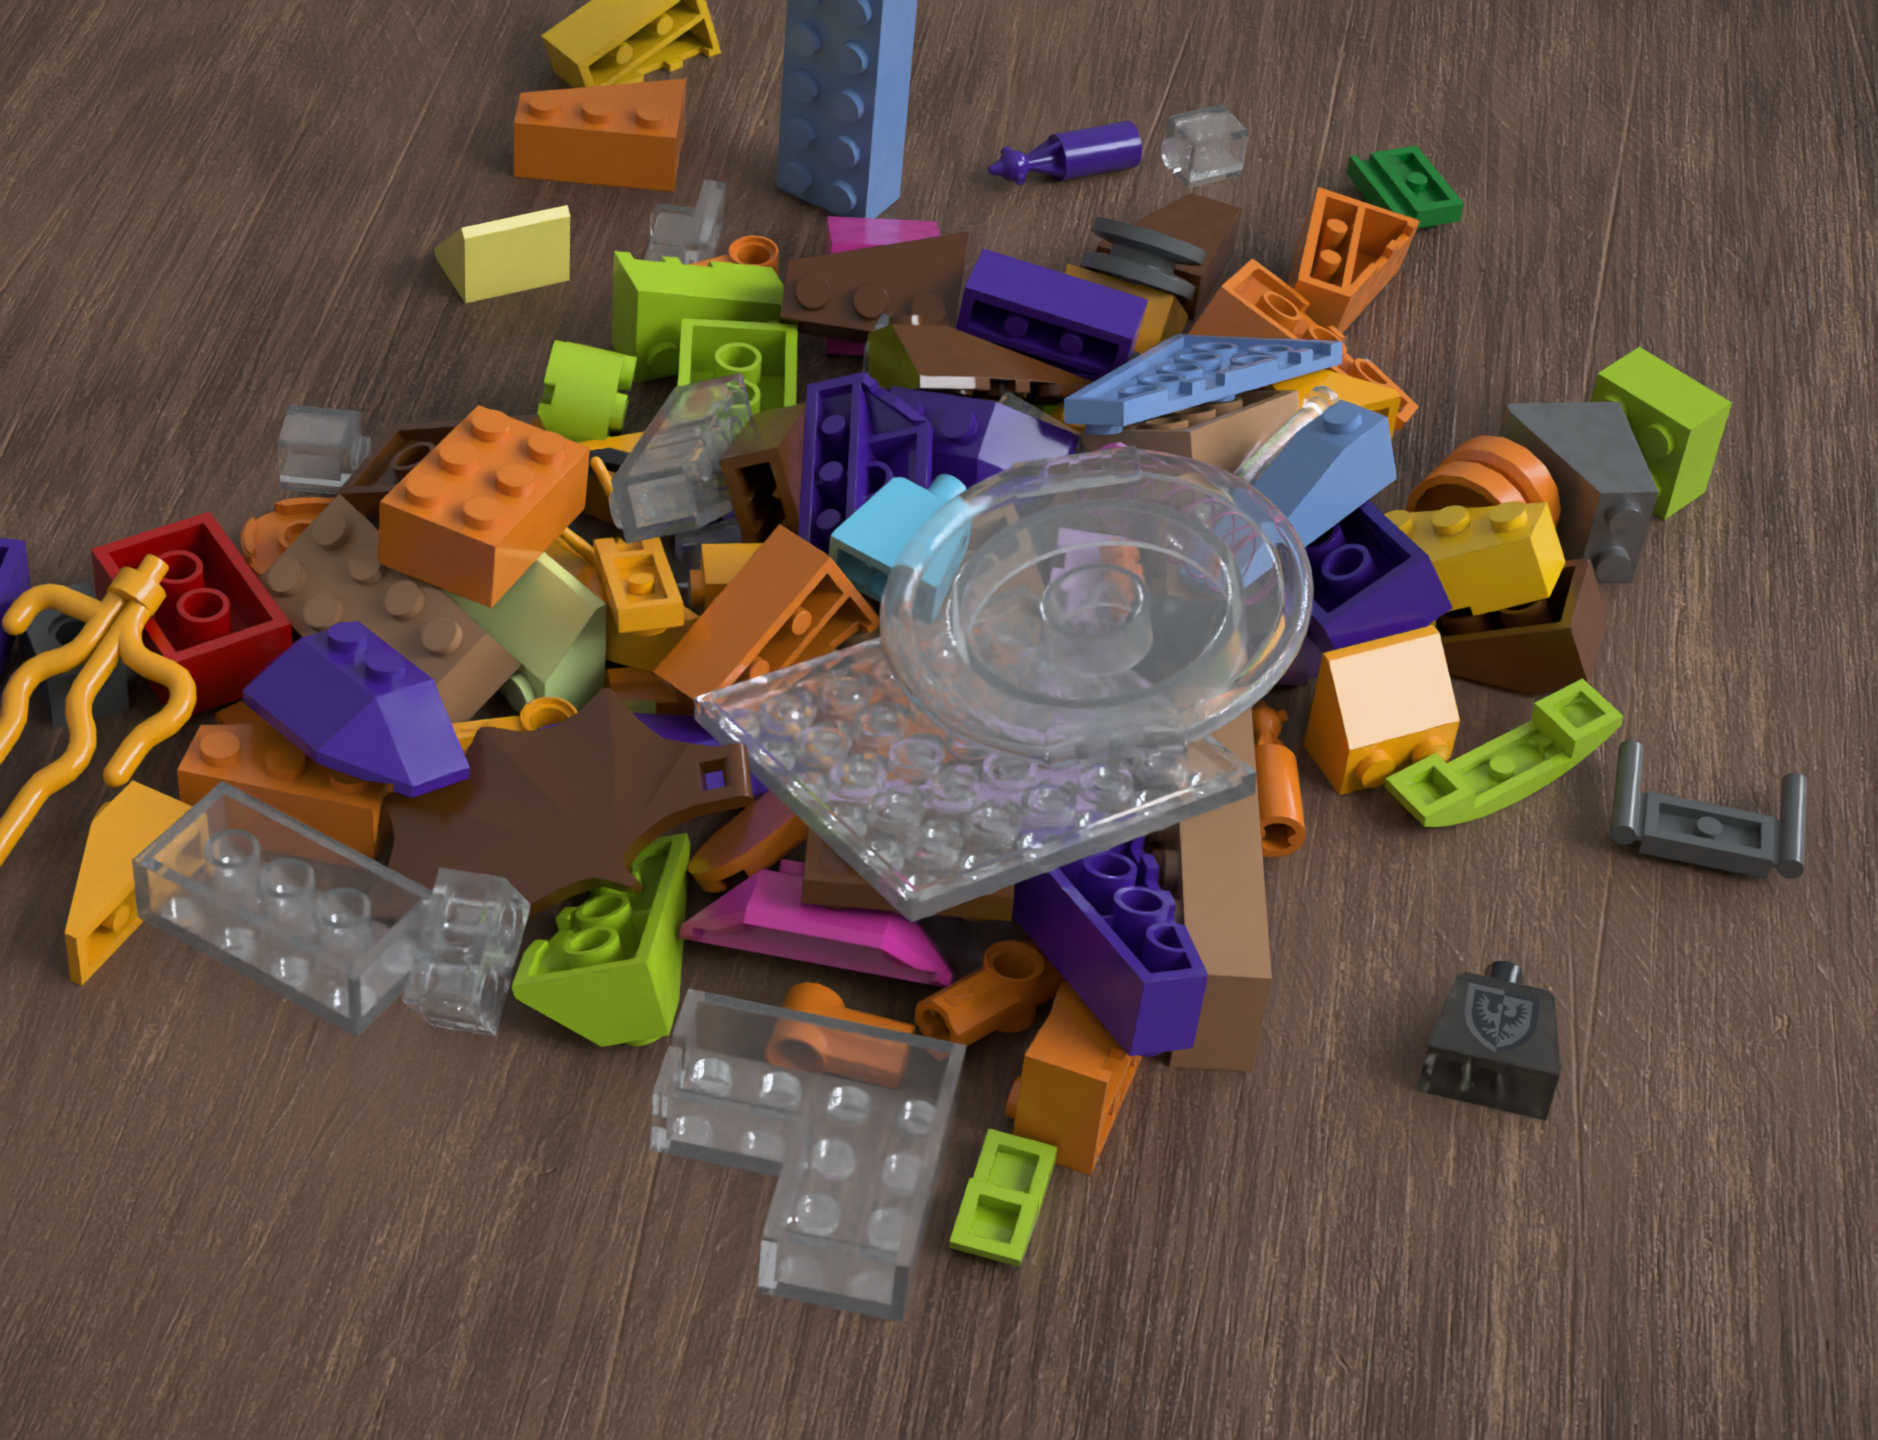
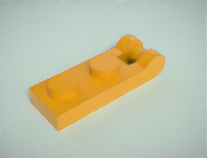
[593,532,684,636]

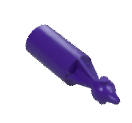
[988,120,1142,185]

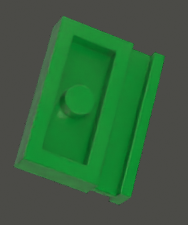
[1346,145,1464,228]

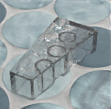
[609,373,753,544]

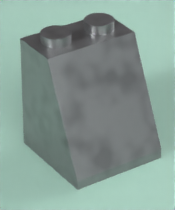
[1499,402,1658,583]

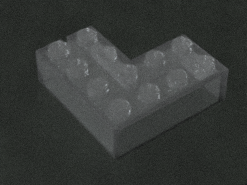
[650,989,967,1323]

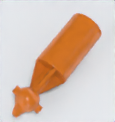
[1252,700,1306,858]

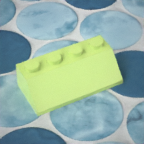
[442,552,607,713]

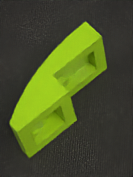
[949,1128,1057,1267]

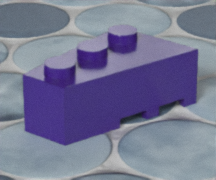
[956,248,1148,382]

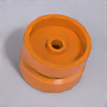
[1406,435,1561,529]

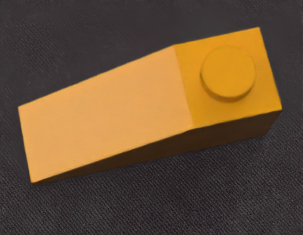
[64,780,204,986]

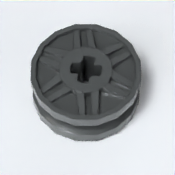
[1079,217,1207,301]

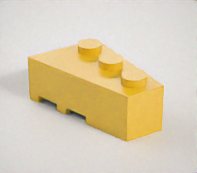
[541,0,721,88]
[1384,501,1565,626]

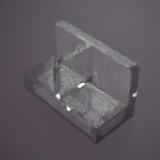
[644,179,726,265]

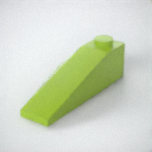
[511,832,690,1047]

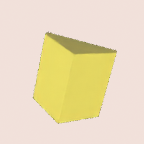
[434,205,570,304]

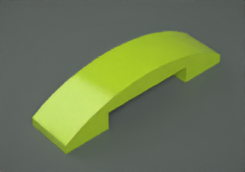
[1384,678,1624,827]

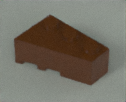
[779,232,969,344]

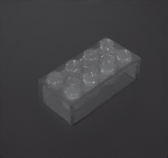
[132,781,443,1038]

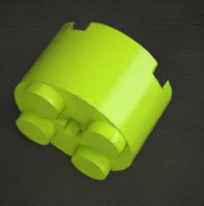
[537,340,637,442]

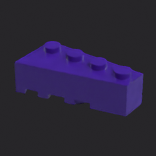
[1012,825,1208,1057]

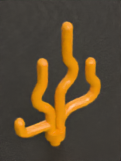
[0,554,196,867]

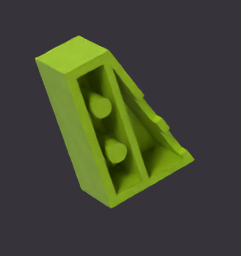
[612,251,784,383]

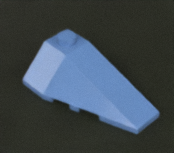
[1179,399,1397,605]

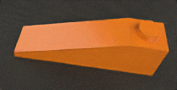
[1188,258,1419,431]

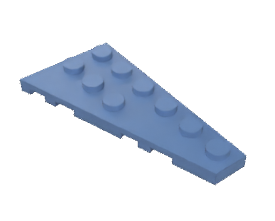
[1064,334,1342,435]

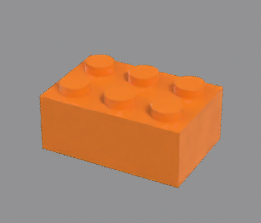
[378,405,590,608]

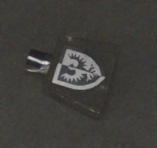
[1416,961,1561,1121]

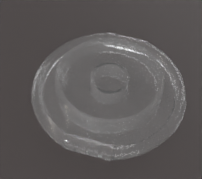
[880,445,1314,769]

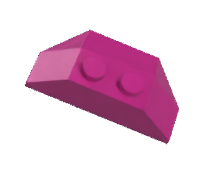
[679,859,956,987]

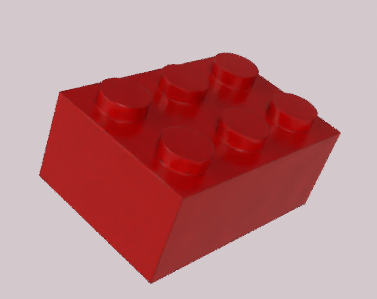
[91,511,292,716]

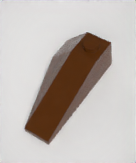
[868,315,1092,406]

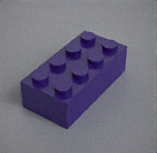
[1209,488,1453,653]

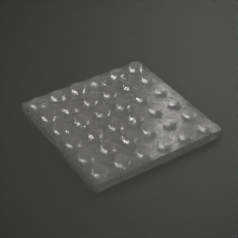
[694,589,1257,922]

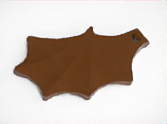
[364,688,753,975]

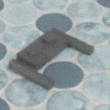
[1610,740,1807,879]

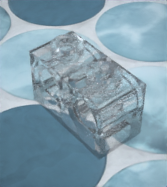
[402,867,531,1036]

